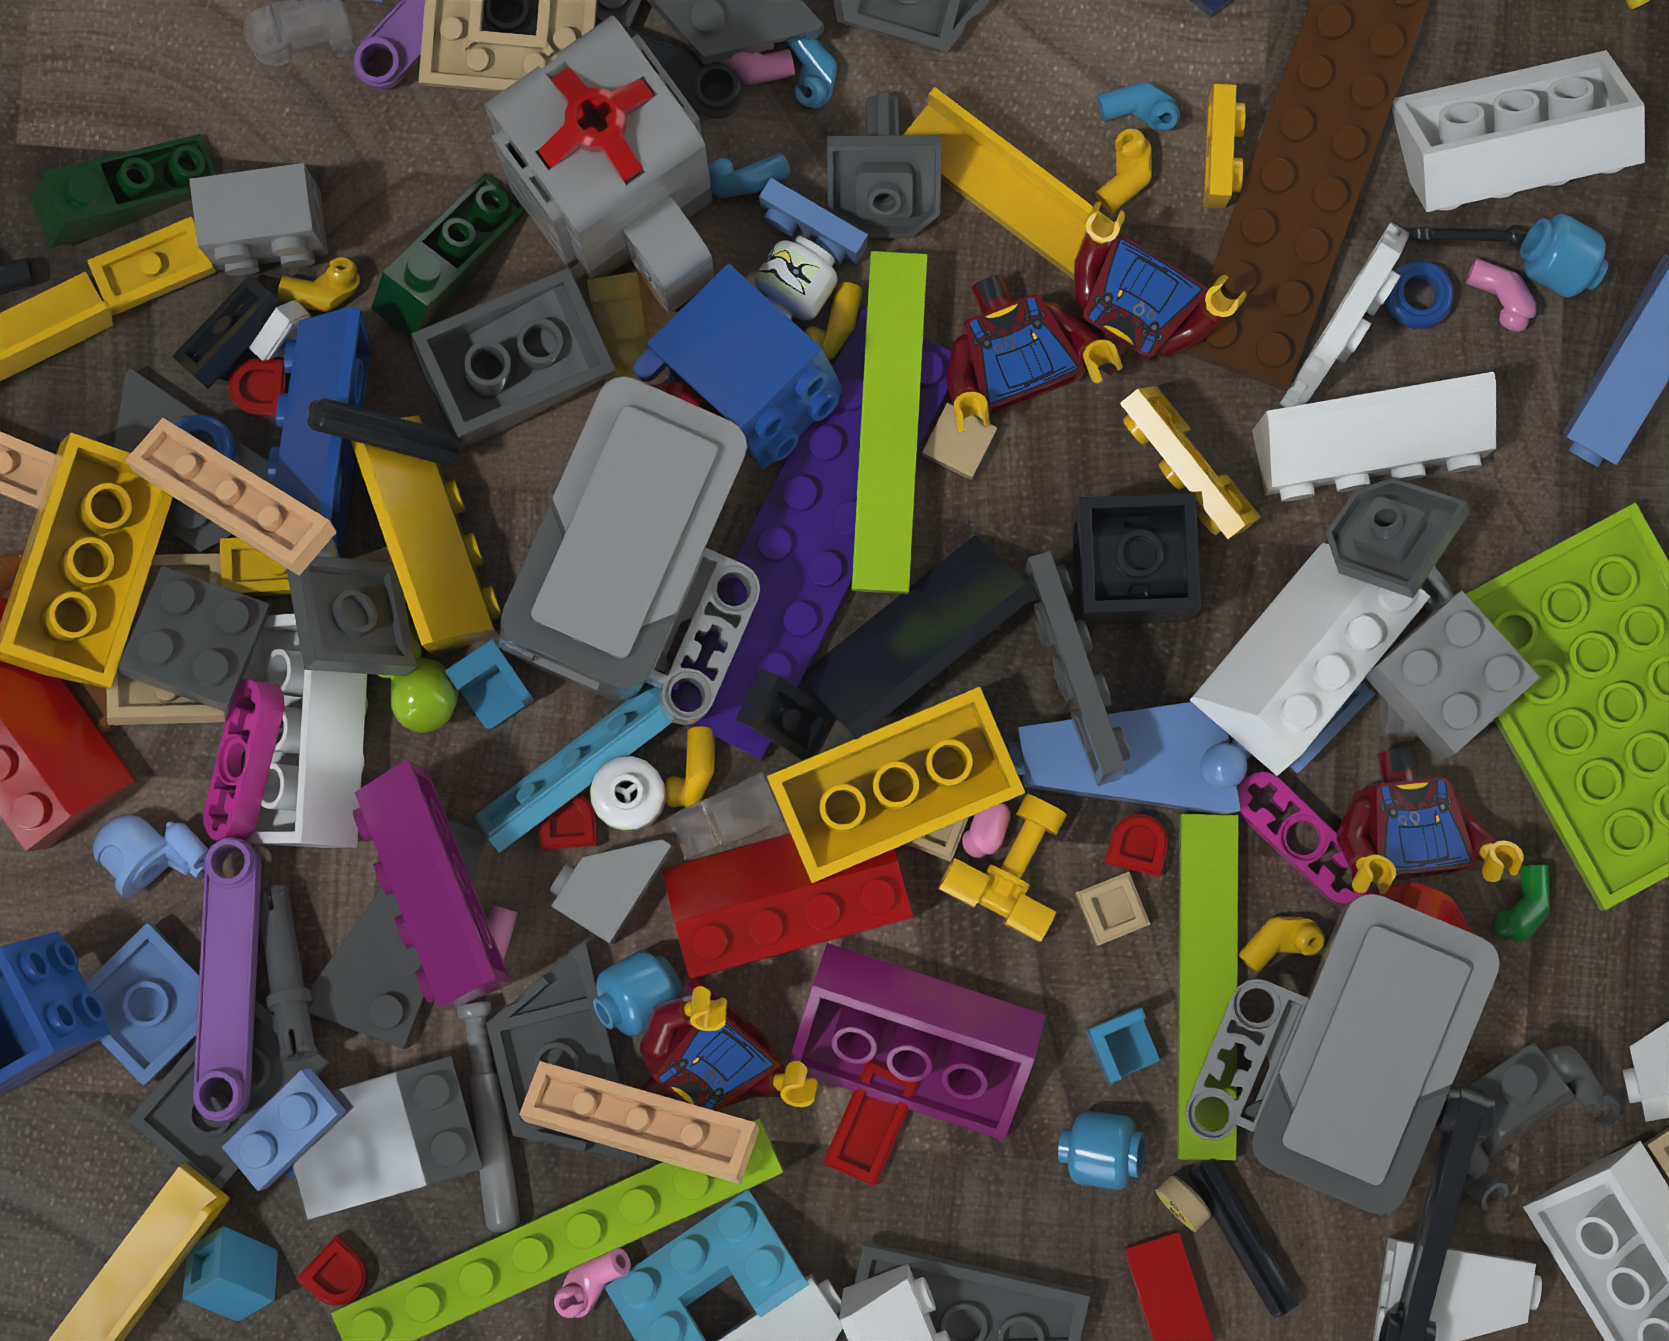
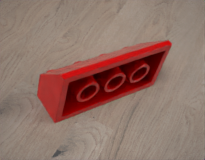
[0,598,138,851]
[662,834,913,979]

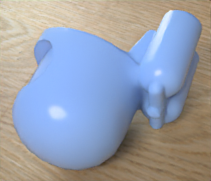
[93,814,209,899]

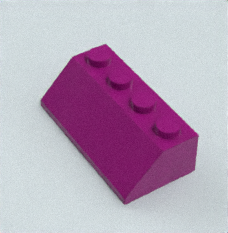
[353,760,512,1010]
[787,943,1046,1141]

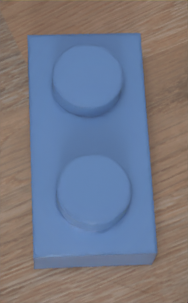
[759,178,868,266]
[222,1068,347,1191]

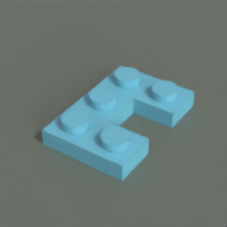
[604,1189,809,1341]

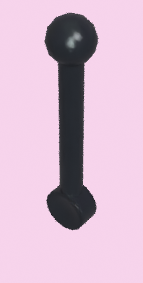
[1410,225,1527,247]

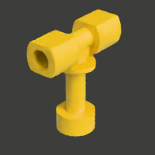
[937,794,1067,942]

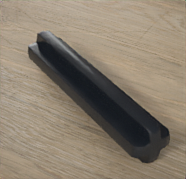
[307,398,460,465]
[1190,1158,1299,1318]

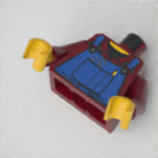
[1074,201,1247,376]
[946,274,1123,433]
[1336,748,1524,895]
[639,976,818,1111]

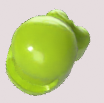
[377,625,458,733]

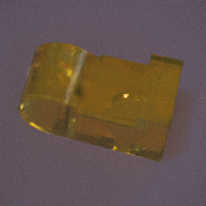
[587,272,648,383]

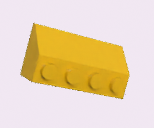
[351,415,502,657]
[0,433,173,689]
[767,687,1025,883]

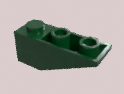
[30,134,218,248]
[371,173,526,340]

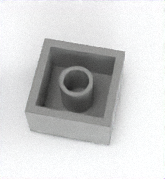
[189,163,329,276]
[1365,590,1540,760]

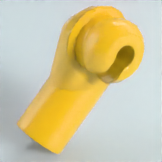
[1095,128,1152,214]
[277,257,360,312]

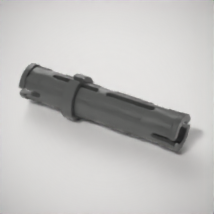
[259,885,318,1061]

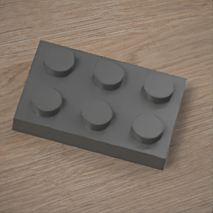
[127,997,331,1191]

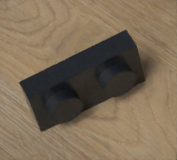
[172,275,283,389]
[735,668,833,761]

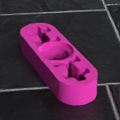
[203,679,284,841]
[1237,772,1370,904]

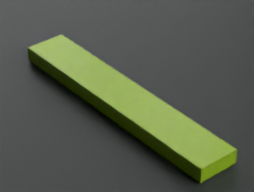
[852,251,927,594]
[1177,814,1238,1160]

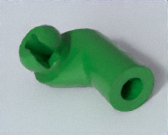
[1493,865,1550,943]

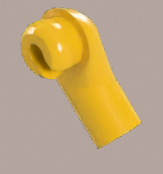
[805,282,863,360]
[665,726,716,810]
[1238,916,1325,974]

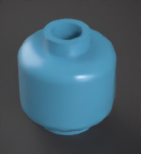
[1520,214,1608,298]
[593,951,682,1037]
[1058,1111,1146,1190]

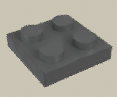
[286,556,417,676]
[118,565,270,713]

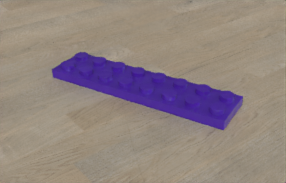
[670,308,951,761]

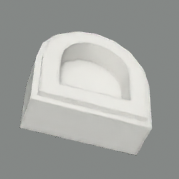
[249,300,311,361]

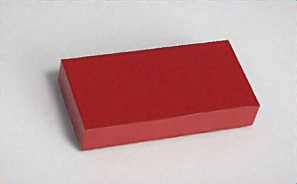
[822,1059,920,1187]
[1123,1231,1214,1341]

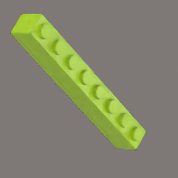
[331,1117,784,1341]

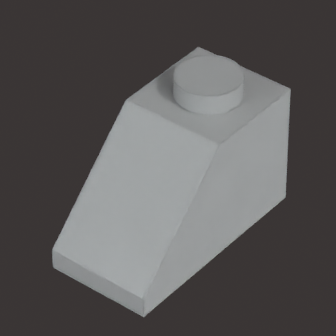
[550,839,674,944]

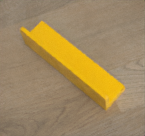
[903,87,1113,280]
[0,271,113,381]
[48,1162,231,1341]

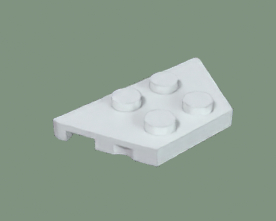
[1279,222,1410,408]

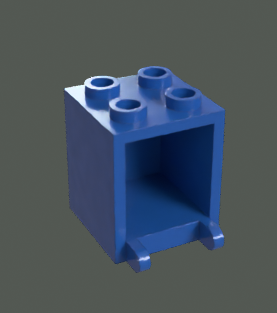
[633,263,844,470]
[0,931,111,1096]

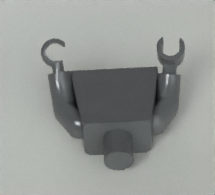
[1463,1043,1622,1211]

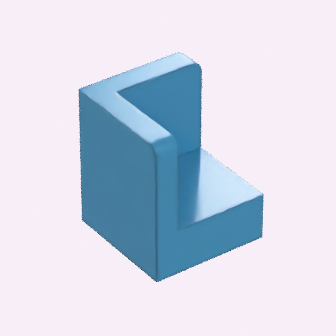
[445,639,535,730]
[1084,1007,1160,1084]
[183,1226,278,1321]

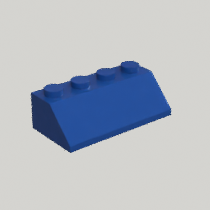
[268,307,373,558]

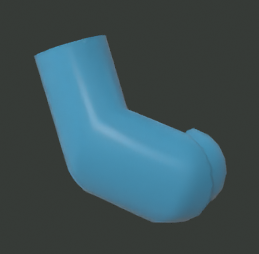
[785,36,837,108]
[1097,82,1180,131]
[708,153,791,198]

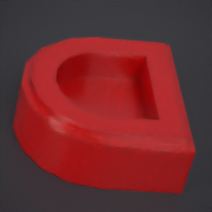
[228,358,289,419]
[538,794,598,850]
[1104,814,1168,878]
[296,1234,368,1306]

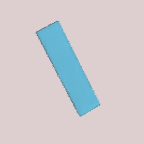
[474,684,679,853]

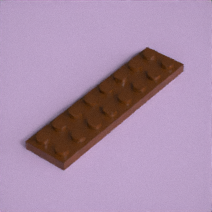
[1181,0,1430,391]

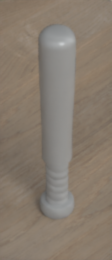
[457,1001,520,1233]

